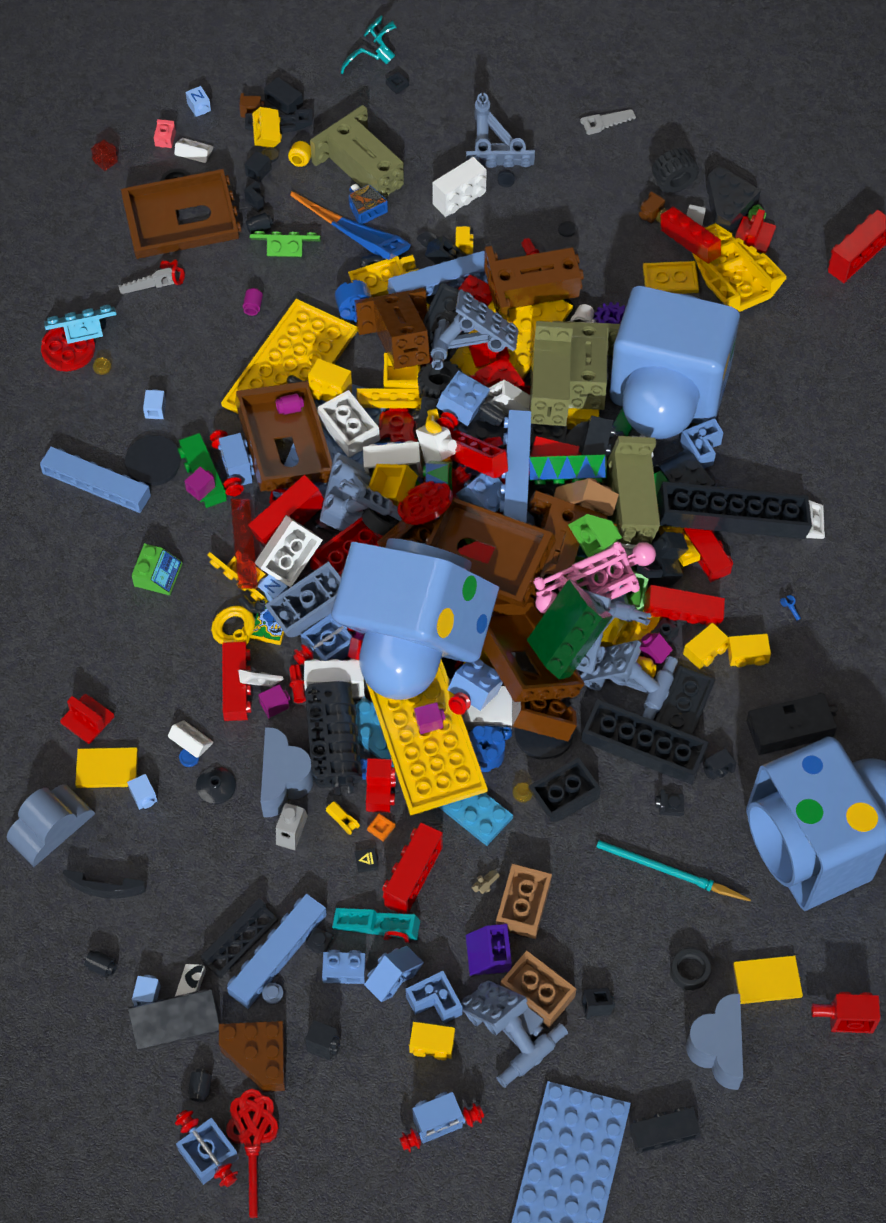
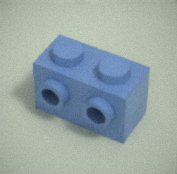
[322,950,366,984]

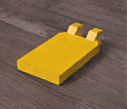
[348,255,419,297]

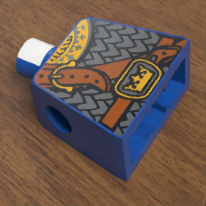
[349,184,388,224]

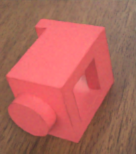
[154,119,176,148]

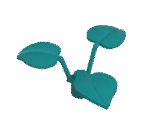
[341,15,396,74]

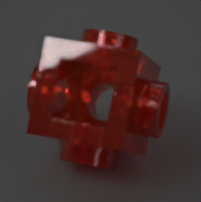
[91,139,118,171]

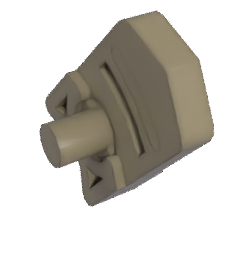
[472,870,500,894]

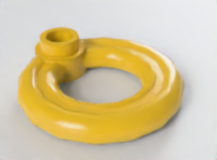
[211,606,255,645]

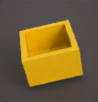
[384,353,421,389]
[308,358,352,402]
[368,464,418,507]

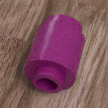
[243,288,263,316]
[276,394,304,415]

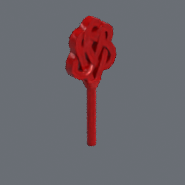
[226,1089,279,1218]

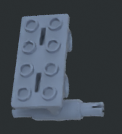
[466,93,535,168]
[431,289,518,370]
[320,453,402,532]
[576,589,651,674]
[578,640,678,720]
[461,981,568,1088]

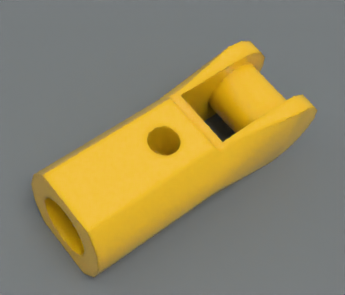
[326,801,360,835]

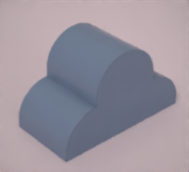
[265,562,341,637]
[261,728,313,817]
[7,784,95,867]
[686,994,743,1090]

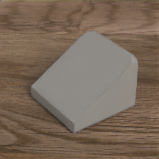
[687,205,706,226]

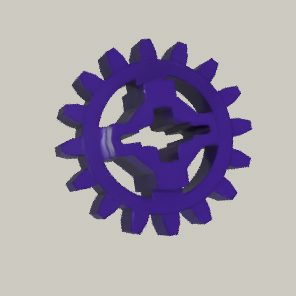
[594,302,625,324]

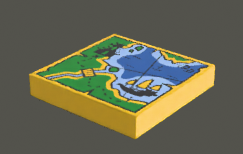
[249,602,284,645]

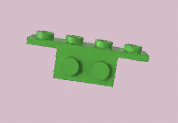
[250,231,321,257]

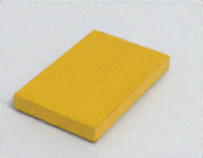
[643,261,699,294]
[76,748,138,788]
[733,956,803,1004]

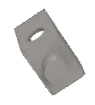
[276,803,308,850]

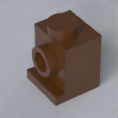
[240,93,265,118]
[639,191,665,224]

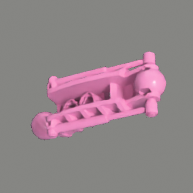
[533,541,656,614]

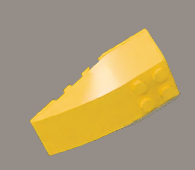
[692,223,786,311]

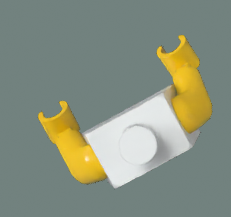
[416,409,457,463]

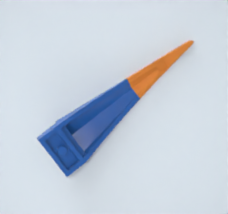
[290,191,411,260]

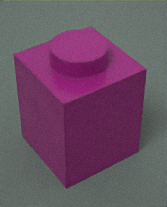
[184,467,215,501]
[639,633,673,663]
[258,685,290,719]
[414,702,446,734]

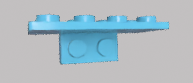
[44,305,116,344]

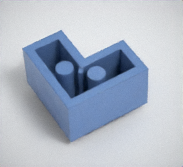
[680,418,723,469]
[364,946,424,1002]
[406,971,462,1024]

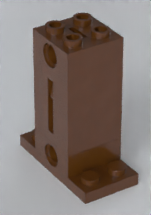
[484,246,584,321]
[354,288,430,369]
[527,491,608,597]

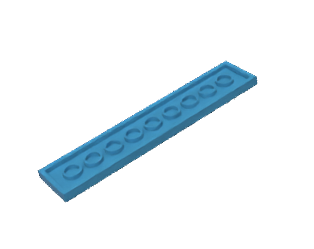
[356,697,513,846]

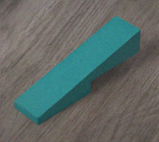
[332,908,420,940]

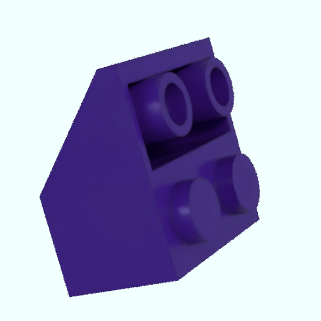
[466,924,512,976]

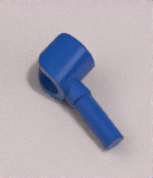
[780,595,801,620]

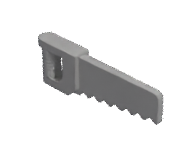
[580,109,636,135]
[119,268,174,294]

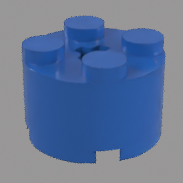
[335,280,372,323]
[468,726,505,772]

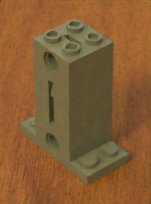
[310,105,404,198]
[530,321,573,426]
[553,321,620,410]
[602,436,660,545]

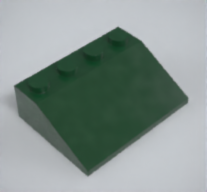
[527,579,613,679]

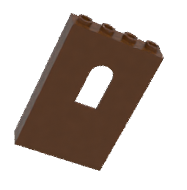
[121,169,241,259]
[235,381,333,492]
[425,498,556,608]
[483,597,585,702]

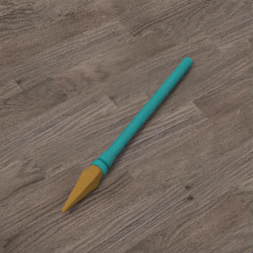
[596,840,751,901]

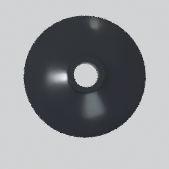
[196,767,236,804]

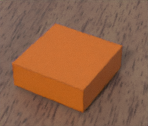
[367,813,395,842]

